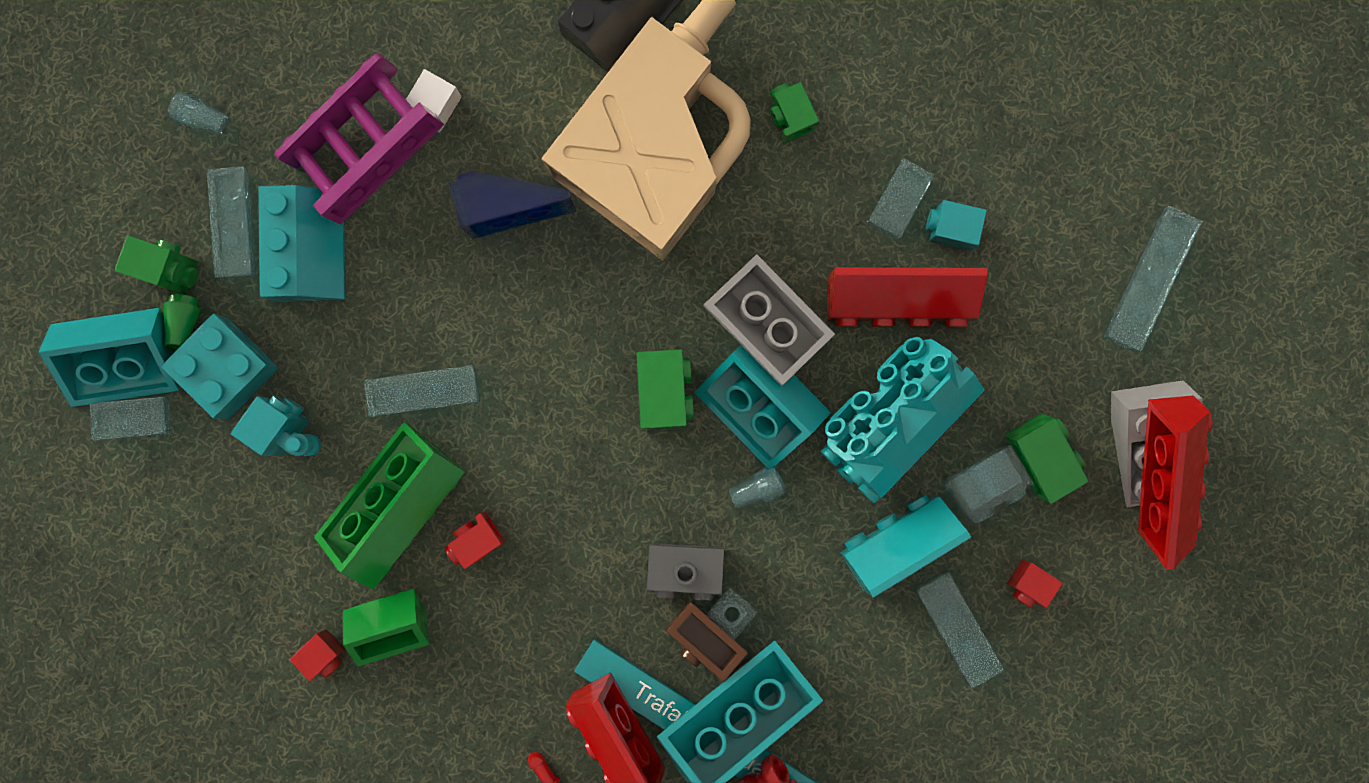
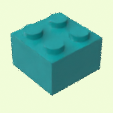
[161,313,279,420]

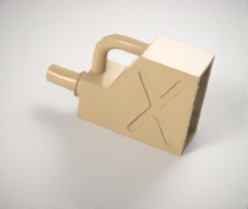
[541,0,751,261]

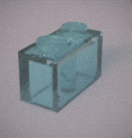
[940,445,1034,523]

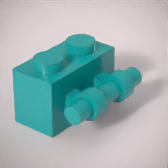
[230,395,321,456]

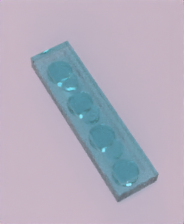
[1104,206,1203,353]

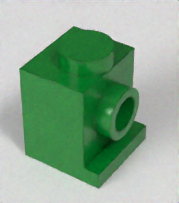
[769,82,819,145]

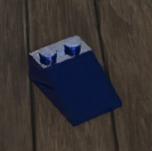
[449,171,577,240]

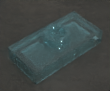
[867,158,934,240]
[90,397,171,440]

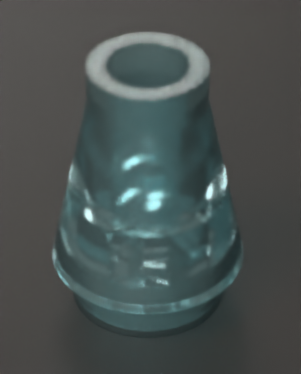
[168,91,228,135]
[729,466,786,509]

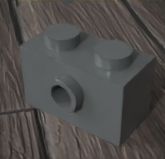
[647,543,724,600]

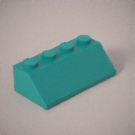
[657,640,823,783]

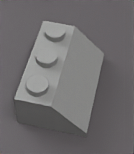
[703,254,835,386]

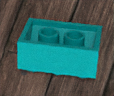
[258,185,346,302]
[39,308,179,407]
[694,345,831,470]
[840,494,971,598]

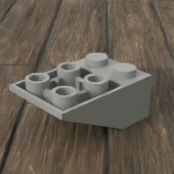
[1111,380,1203,508]

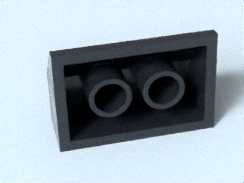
[558,0,682,72]

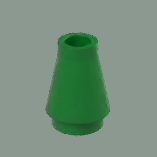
[163,294,201,351]

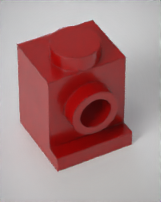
[445,512,506,569]

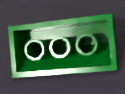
[314,422,465,590]

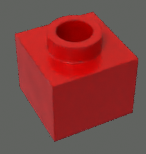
[1007,560,1063,608]
[289,629,346,682]

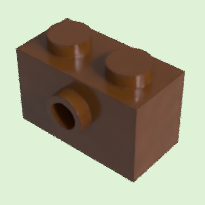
[665,601,748,682]

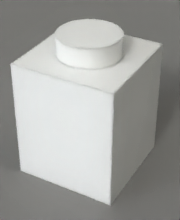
[406,69,462,133]

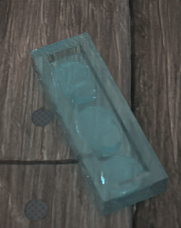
[207,166,256,279]
[364,365,480,417]
[914,571,1004,689]

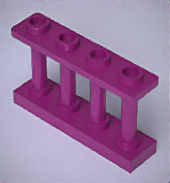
[274,53,444,225]

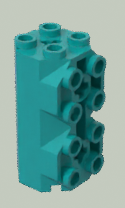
[820,337,985,503]

